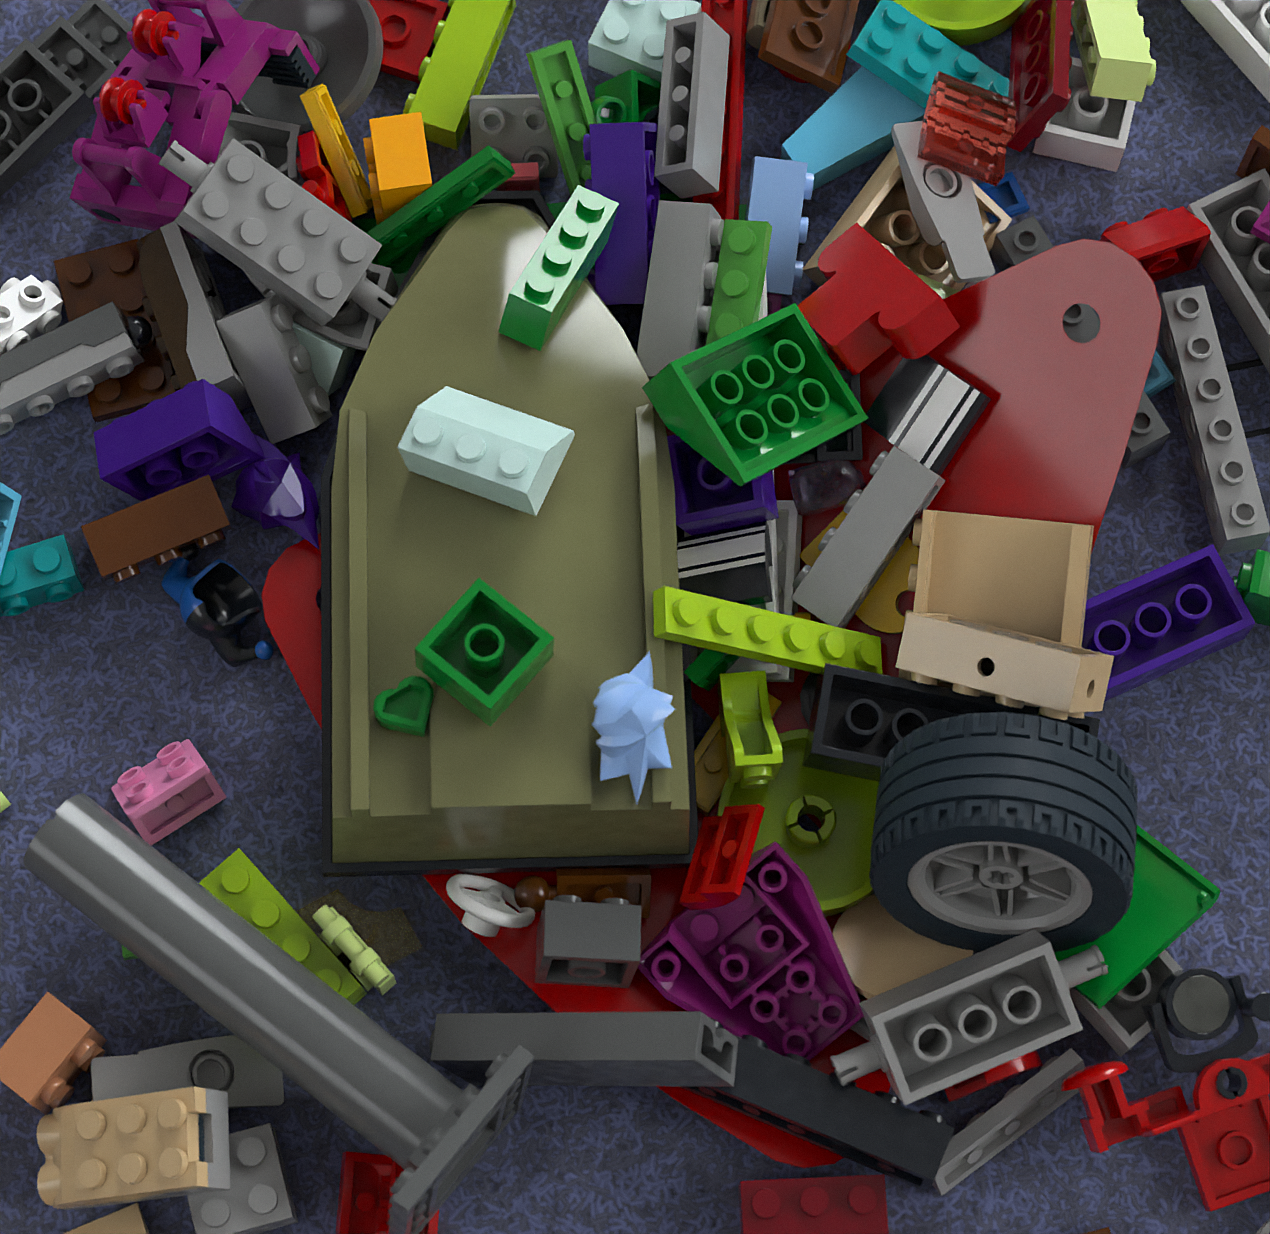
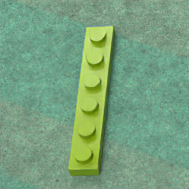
[653,586,883,675]

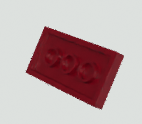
[1006,0,1075,152]

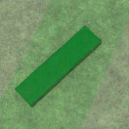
[366,145,515,267]

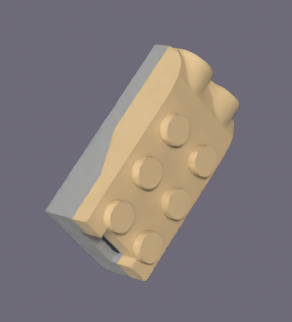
[37,1086,230,1210]

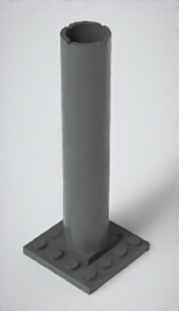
[23,793,535,1234]

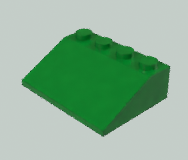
[642,303,868,487]

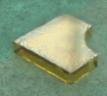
[297,889,422,977]

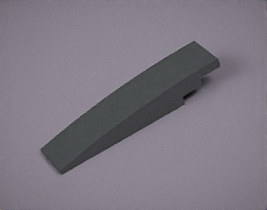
[0,0,132,197]

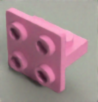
[111,739,227,846]

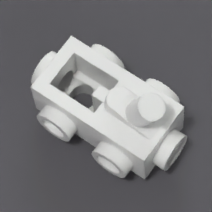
[0,274,63,355]

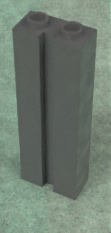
[429,1012,738,1087]

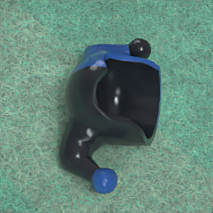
[161,544,274,667]

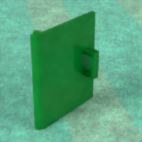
[1054,825,1220,1010]

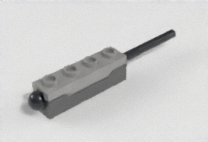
[0,301,152,435]

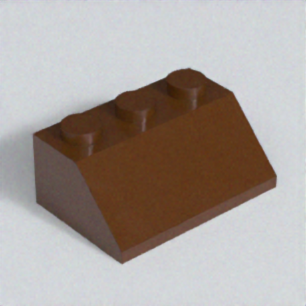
[81,474,231,584]

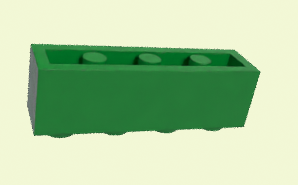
[498,185,619,351]

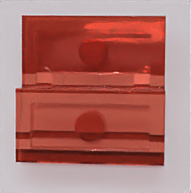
[917,71,1016,186]

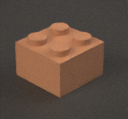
[0,991,107,1115]

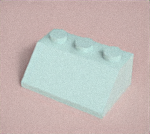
[397,386,575,516]

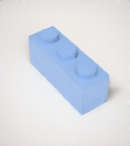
[745,156,814,296]

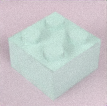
[588,0,701,82]

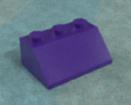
[93,379,263,502]

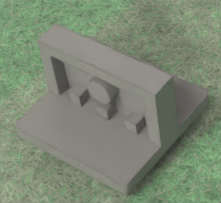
[469,94,558,178]

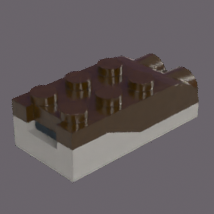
[136,222,253,411]

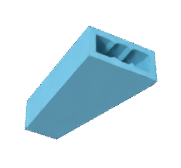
[780,66,928,190]

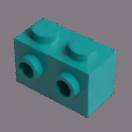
[0,534,85,617]

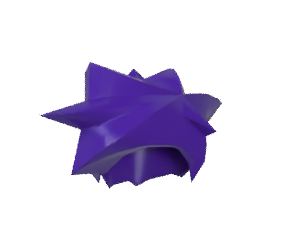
[231,433,319,549]

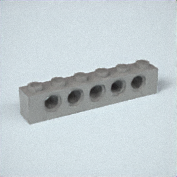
[1159,285,1270,556]

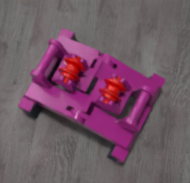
[70,0,320,239]

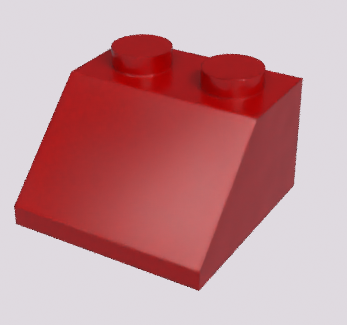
[1099,206,1211,282]

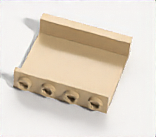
[899,510,1094,698]

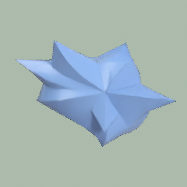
[592,652,675,804]

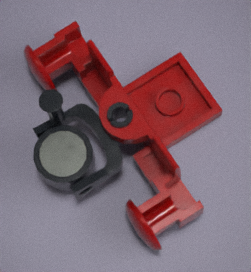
[1061,968,1270,1212]

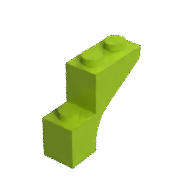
[717,671,783,789]

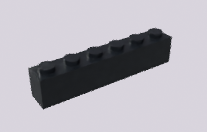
[678,1018,955,1193]

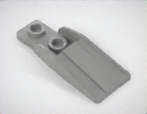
[891,120,995,283]
[90,1035,284,1109]

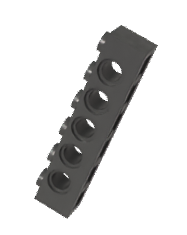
[990,215,1171,470]

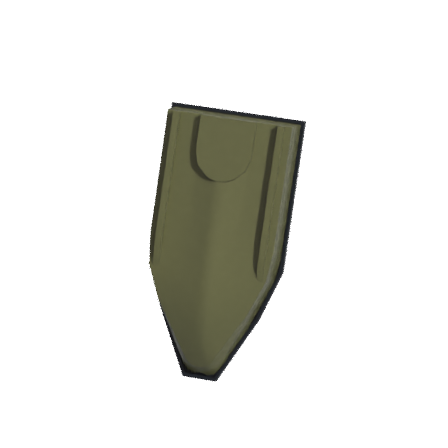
[321,190,698,877]

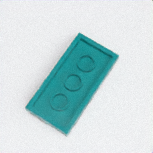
[846,0,1009,148]

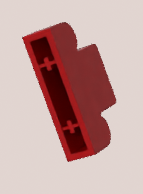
[798,222,960,375]

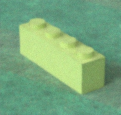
[1071,0,1156,102]

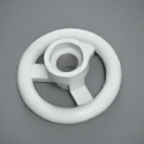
[446,874,535,937]

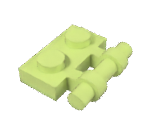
[312,905,396,996]

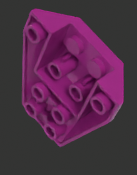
[637,841,863,1061]

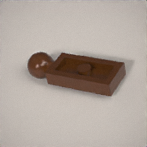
[514,868,651,918]

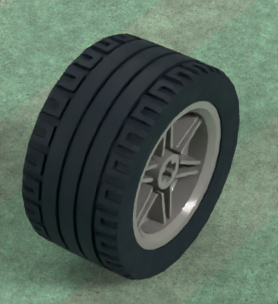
[869,712,1138,952]

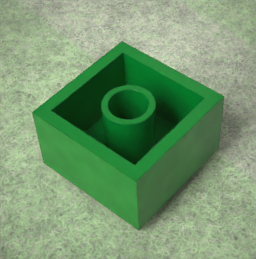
[414,577,554,727]

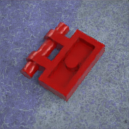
[296,130,352,223]

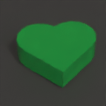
[373,676,434,737]

